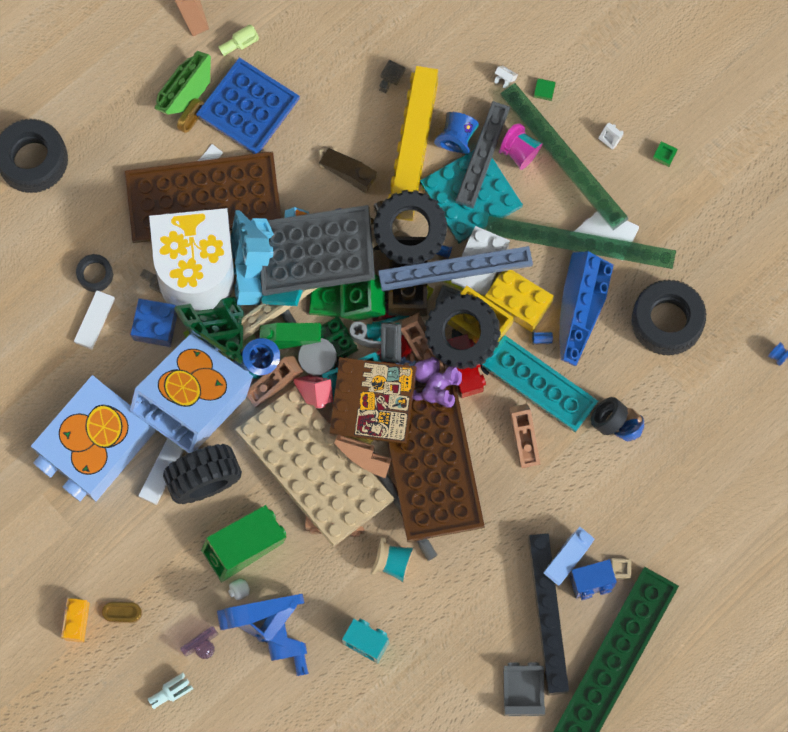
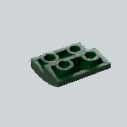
[321,316,358,361]

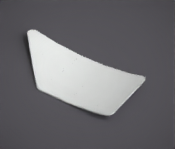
[198,144,223,161]

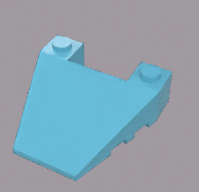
[231,210,273,305]

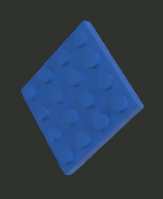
[196,57,300,154]

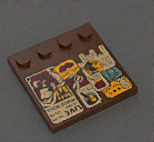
[329,357,417,444]

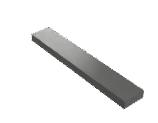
[456,101,510,208]

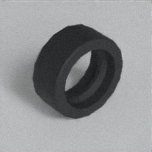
[76,254,114,292]
[591,397,628,435]

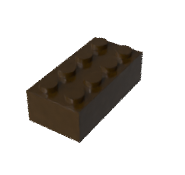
[389,236,428,316]

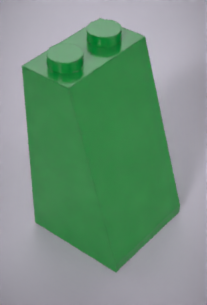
[201,505,287,583]

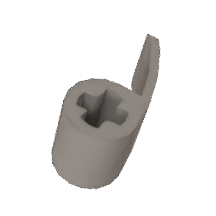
[350,322,381,349]

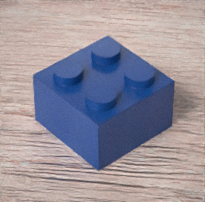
[130,298,178,347]
[569,559,617,600]

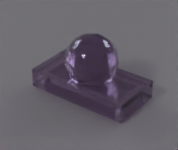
[180,626,219,659]

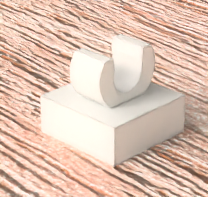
[494,65,518,88]
[598,123,623,150]

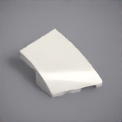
[569,208,639,261]

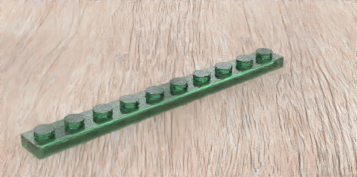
[500,83,628,230]
[486,216,677,269]

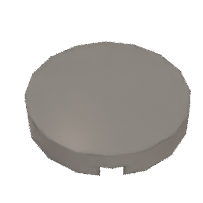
[299,338,337,376]

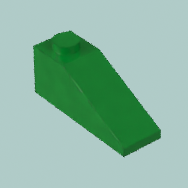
[260,323,321,349]

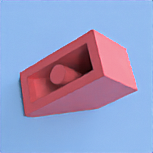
[293,375,333,408]

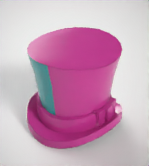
[499,124,543,170]

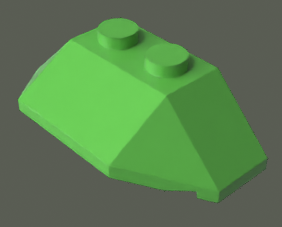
[155,51,211,114]

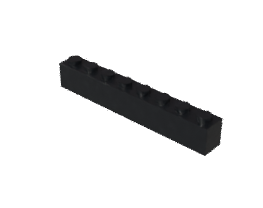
[528,533,569,696]

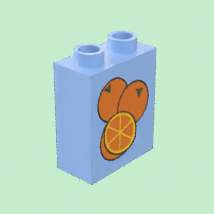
[130,334,253,453]
[31,375,156,502]

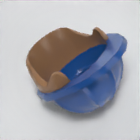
[614,408,644,442]

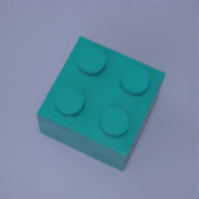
[342,618,389,664]

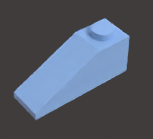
[544,527,595,586]

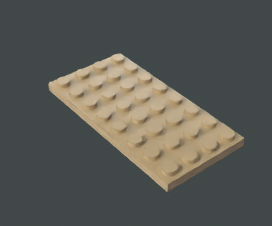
[235,386,394,547]

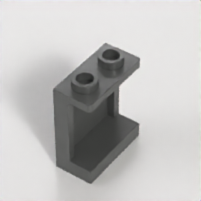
[503,662,545,716]

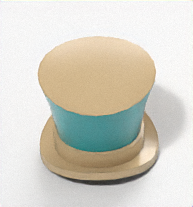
[371,537,414,583]

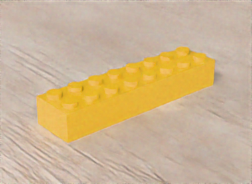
[388,66,438,221]

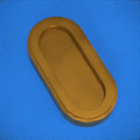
[177,98,204,133]
[102,602,142,623]

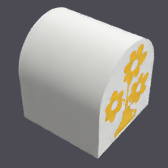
[149,208,235,311]

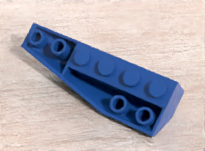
[559,251,614,366]

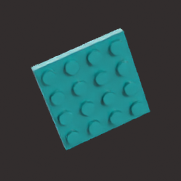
[420,150,523,244]

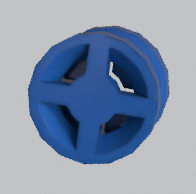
[768,342,788,366]

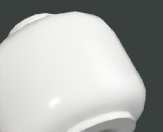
[228,579,250,600]

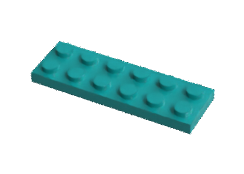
[482,335,598,433]

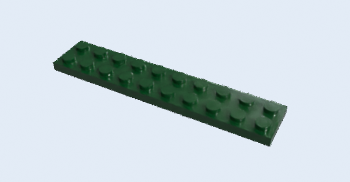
[553,566,679,732]

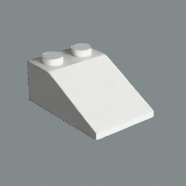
[451,226,510,297]

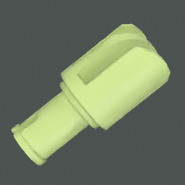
[218,25,259,56]

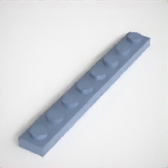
[378,246,533,291]

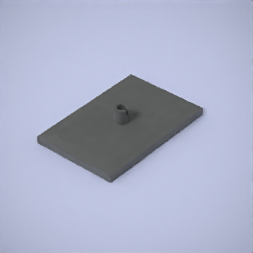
[261,205,375,296]

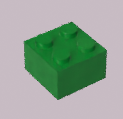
[340,275,385,321]

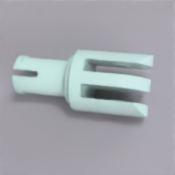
[148,673,194,709]

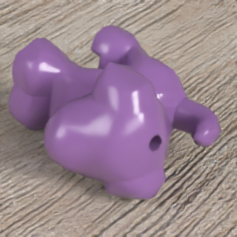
[413,357,462,407]

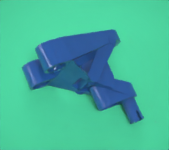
[217,594,309,676]

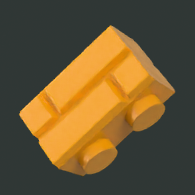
[61,598,90,643]

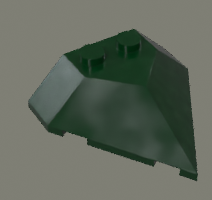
[174,297,244,364]

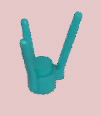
[367,316,409,341]

